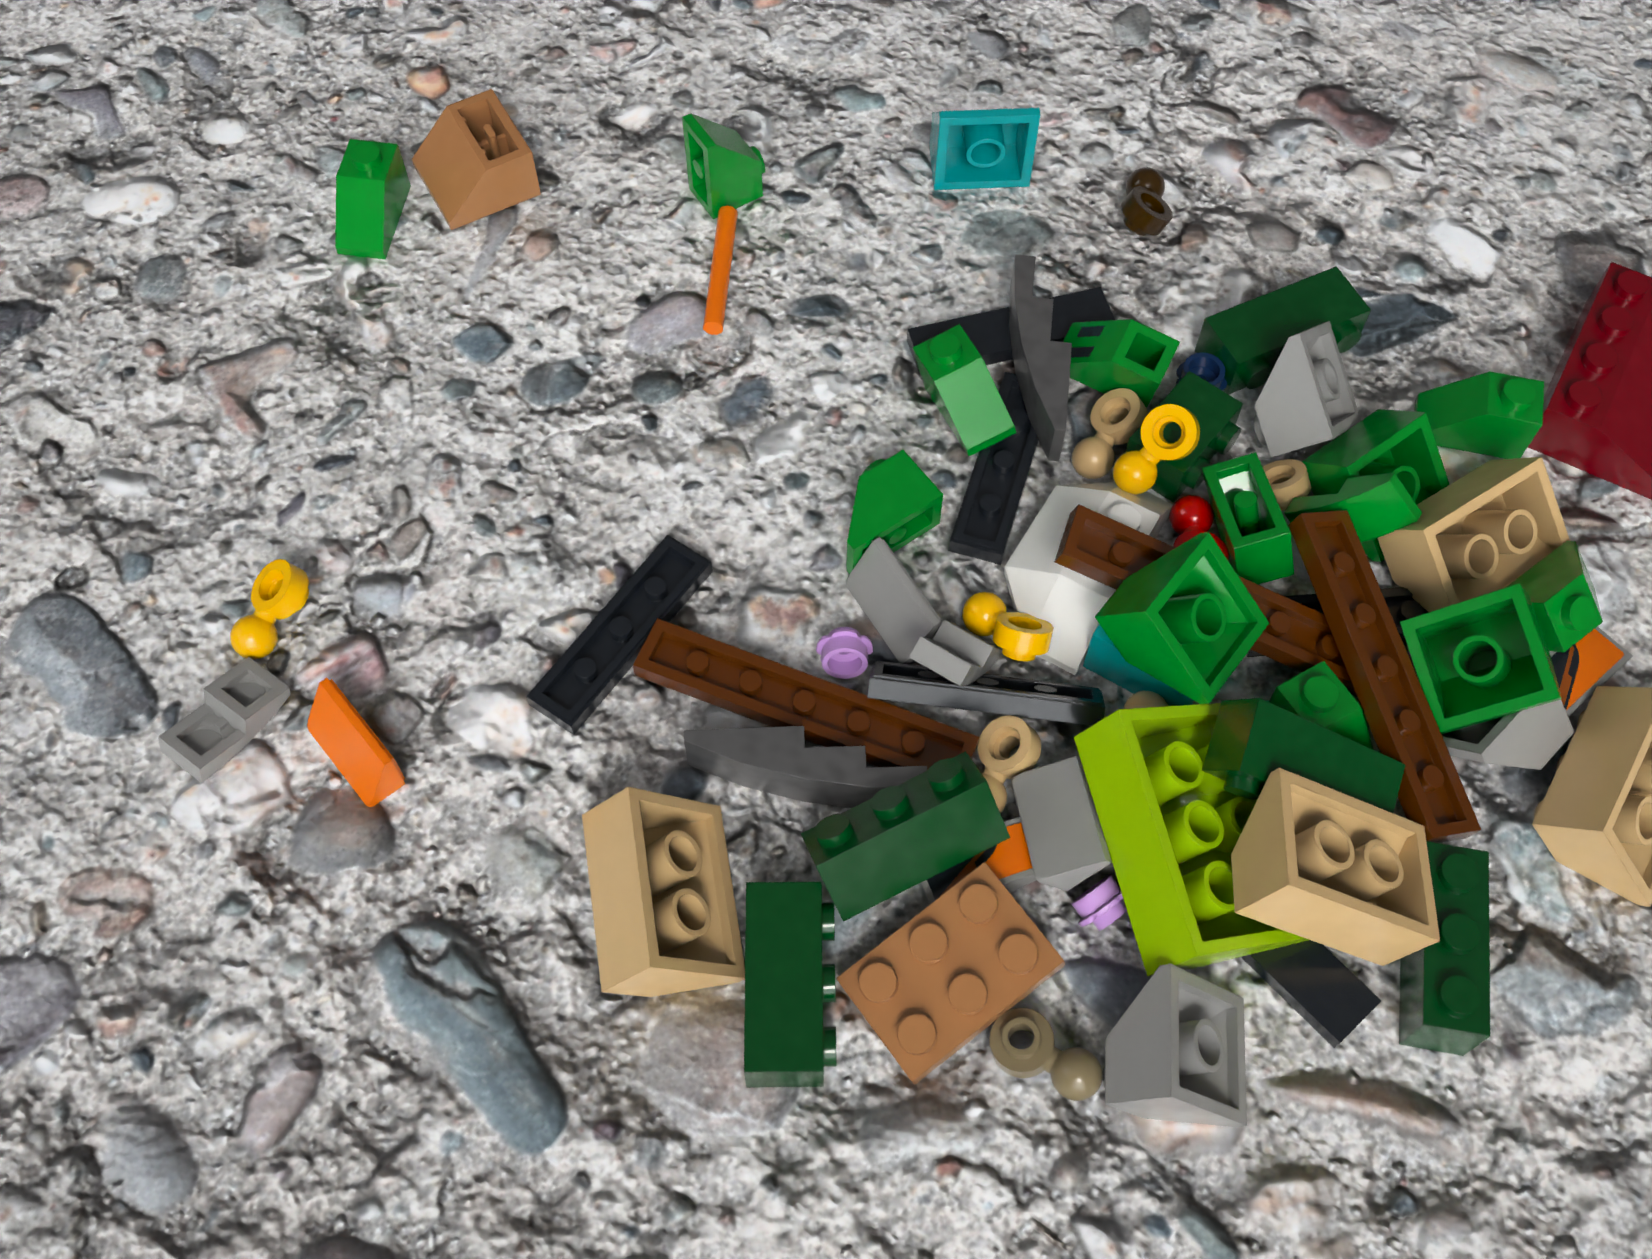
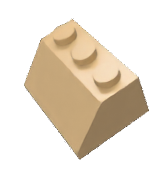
[1377,457,1570,612]
[1532,686,1652,907]
[1231,768,1440,966]
[582,787,745,997]

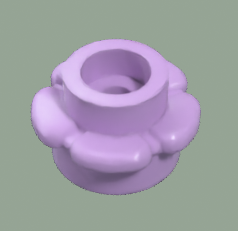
[816,627,873,679]
[1071,875,1127,931]

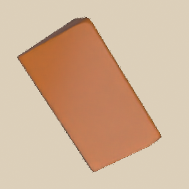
[307,678,406,807]

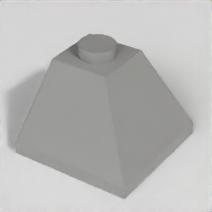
[1254,321,1361,457]
[1441,700,1574,770]
[1103,964,1247,1127]

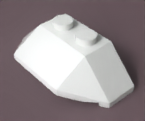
[1004,482,1173,675]

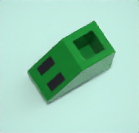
[1063,319,1180,408]

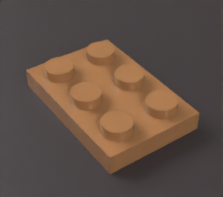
[836,862,1066,1084]

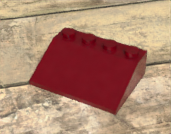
[1528,262,1652,500]

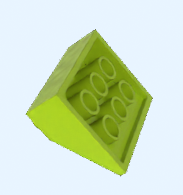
[1074,703,1309,976]

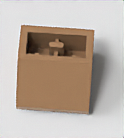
[412,89,541,230]

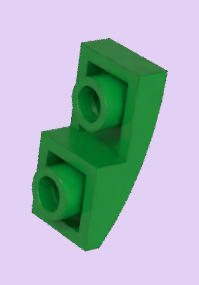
[1284,473,1422,543]

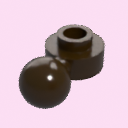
[1121,167,1173,236]

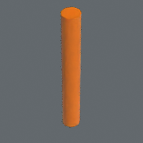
[703,206,738,335]

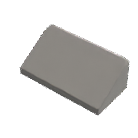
[846,537,942,665]
[1011,756,1112,891]

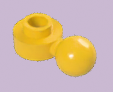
[1113,404,1200,495]
[230,559,309,660]
[962,592,1054,661]

